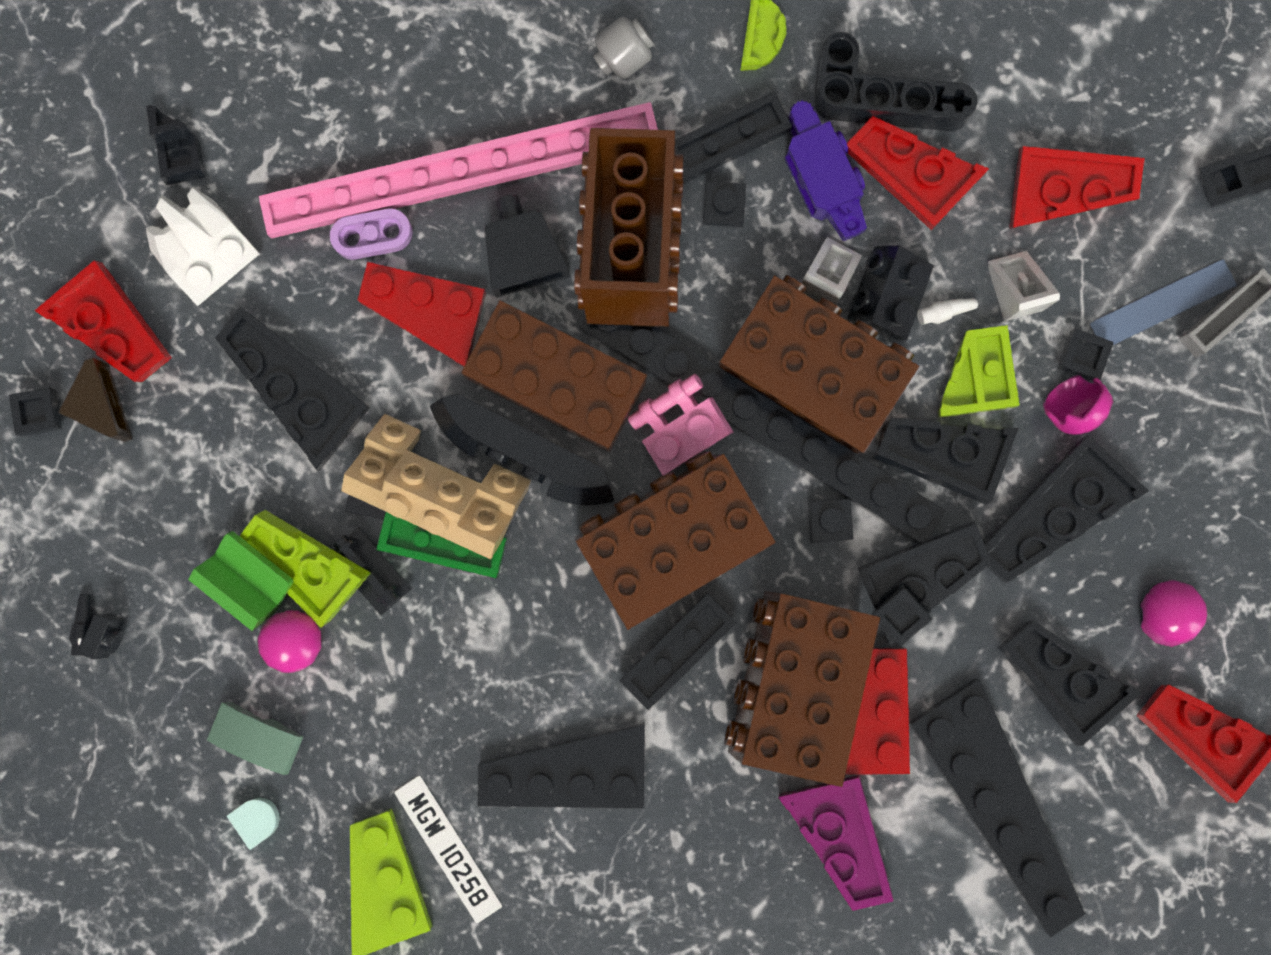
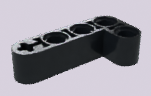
[814,32,978,132]

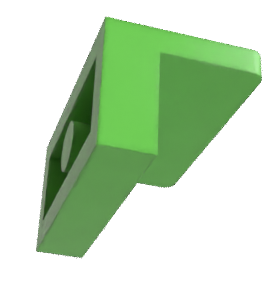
[188,531,294,631]

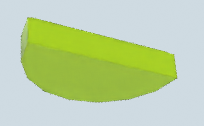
[740,0,786,71]

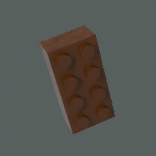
[461,300,647,453]

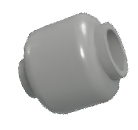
[593,17,655,79]

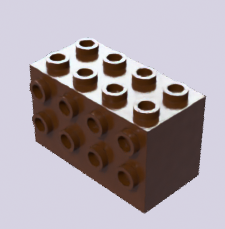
[574,128,683,327]
[719,275,920,453]
[575,451,776,630]
[724,591,880,787]

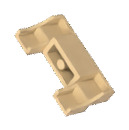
[341,414,531,559]

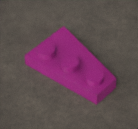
[778,775,894,911]

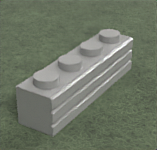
[1179,268,1271,357]

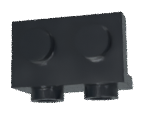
[848,245,934,340]

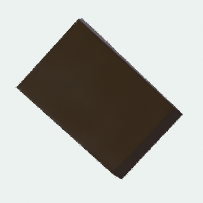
[58,358,133,442]

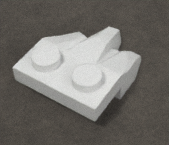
[146,187,260,306]

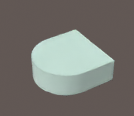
[227,798,280,850]

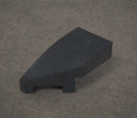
[146,105,206,186]

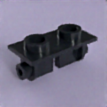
[333,527,413,616]

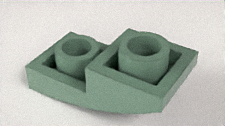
[207,702,304,775]

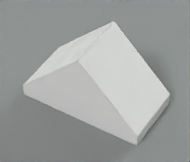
[801,237,862,305]
[988,251,1060,322]

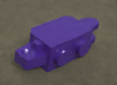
[785,100,867,241]

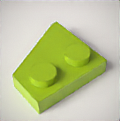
[937,325,1020,418]

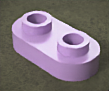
[330,209,413,260]

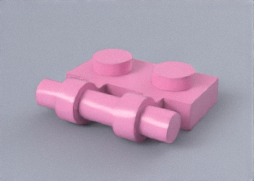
[628,373,733,475]

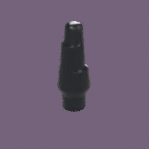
[69,594,92,656]

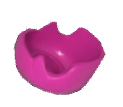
[1043,375,1113,435]
[1140,580,1207,647]
[257,610,322,673]

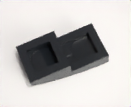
[1198,145,1271,208]

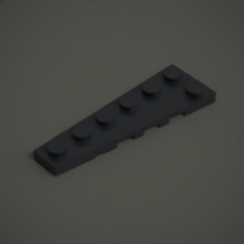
[909,678,1085,937]

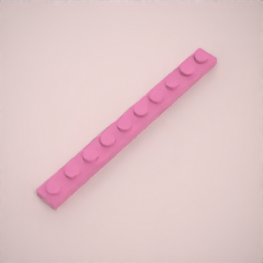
[259,102,658,239]

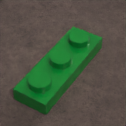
[376,512,507,578]

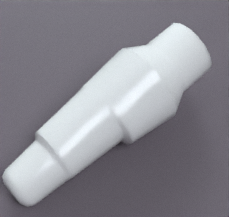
[917,298,978,325]

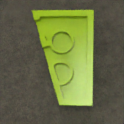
[240,510,371,628]
[350,809,433,955]

